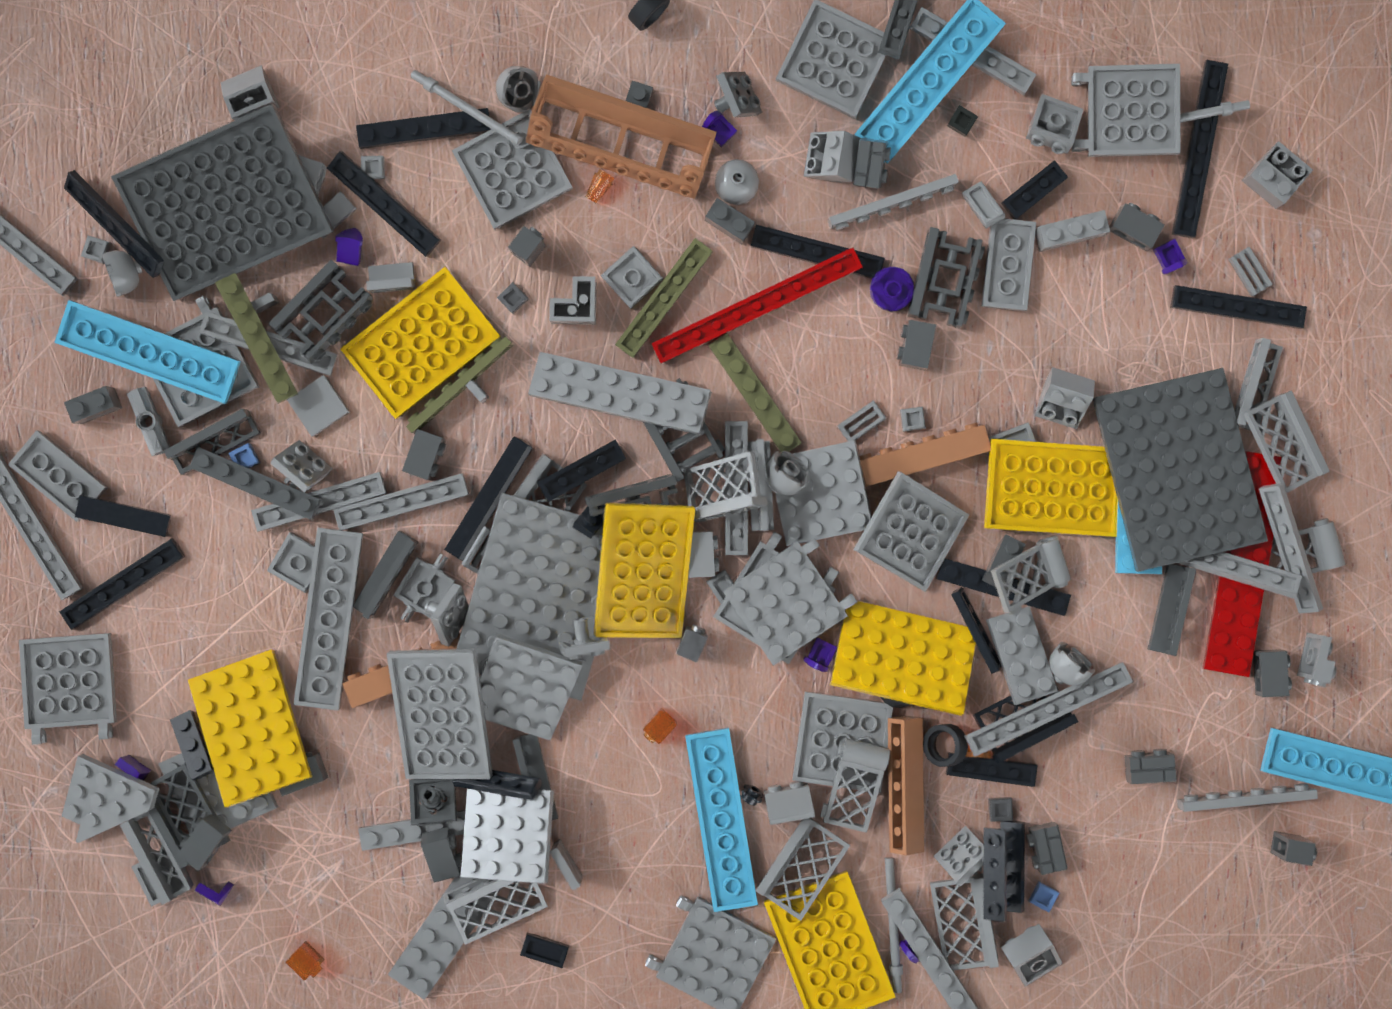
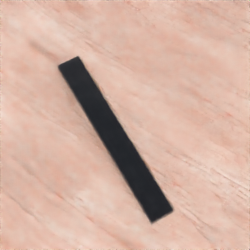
[1172,60,1228,239]

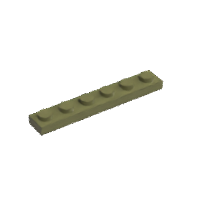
[615,238,713,358]
[215,273,298,404]
[708,333,802,453]
[406,336,514,434]

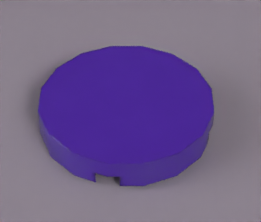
[870,267,914,311]

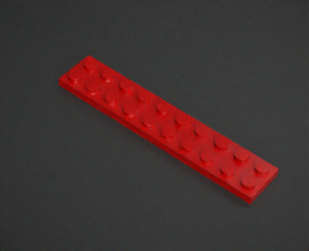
[1203,451,1284,677]

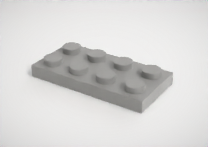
[981,219,1036,311]
[8,430,108,522]
[986,606,1058,705]

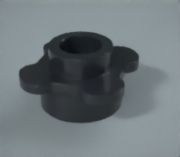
[741,784,763,806]

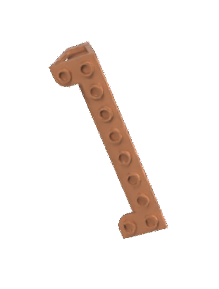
[526,74,717,199]

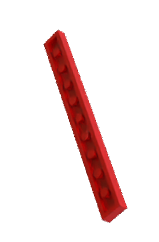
[651,247,863,364]

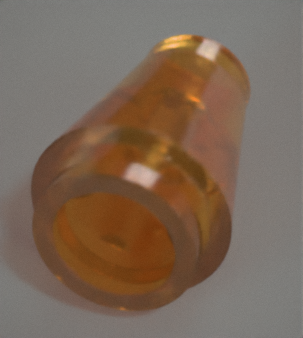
[585,169,614,204]

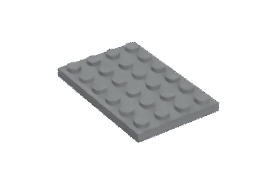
[387,649,493,779]

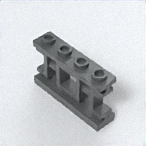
[907,227,985,328]
[269,259,373,364]
[585,474,678,550]

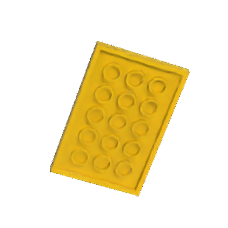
[340,267,501,419]
[984,439,1118,537]
[593,503,695,638]
[830,601,976,716]
[188,649,312,808]
[764,870,896,1009]

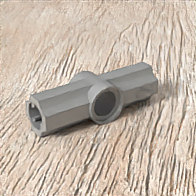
[127,387,170,456]

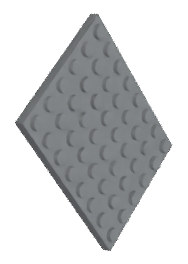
[456,493,604,700]

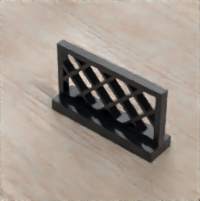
[973,686,1079,764]

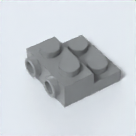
[1026,94,1084,154]
[1297,633,1336,687]

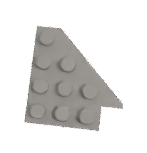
[62,754,159,843]

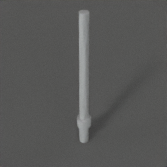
[411,70,522,145]
[1180,100,1250,123]
[885,857,903,993]

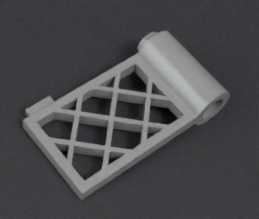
[1271,518,1346,573]
[991,536,1071,615]
[820,738,890,833]

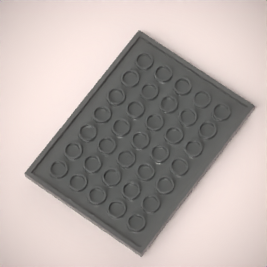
[111,104,334,301]
[1092,368,1268,572]

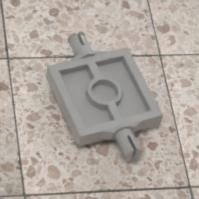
[393,553,456,623]

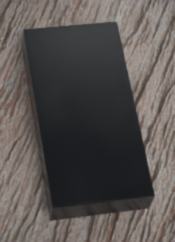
[520,932,570,968]

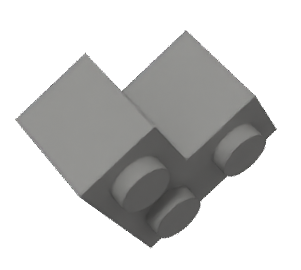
[549,276,597,325]

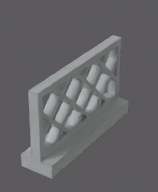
[1243,390,1330,493]
[748,439,774,531]
[684,451,767,522]
[513,454,587,512]
[756,818,850,921]
[930,873,999,970]
[443,879,548,945]

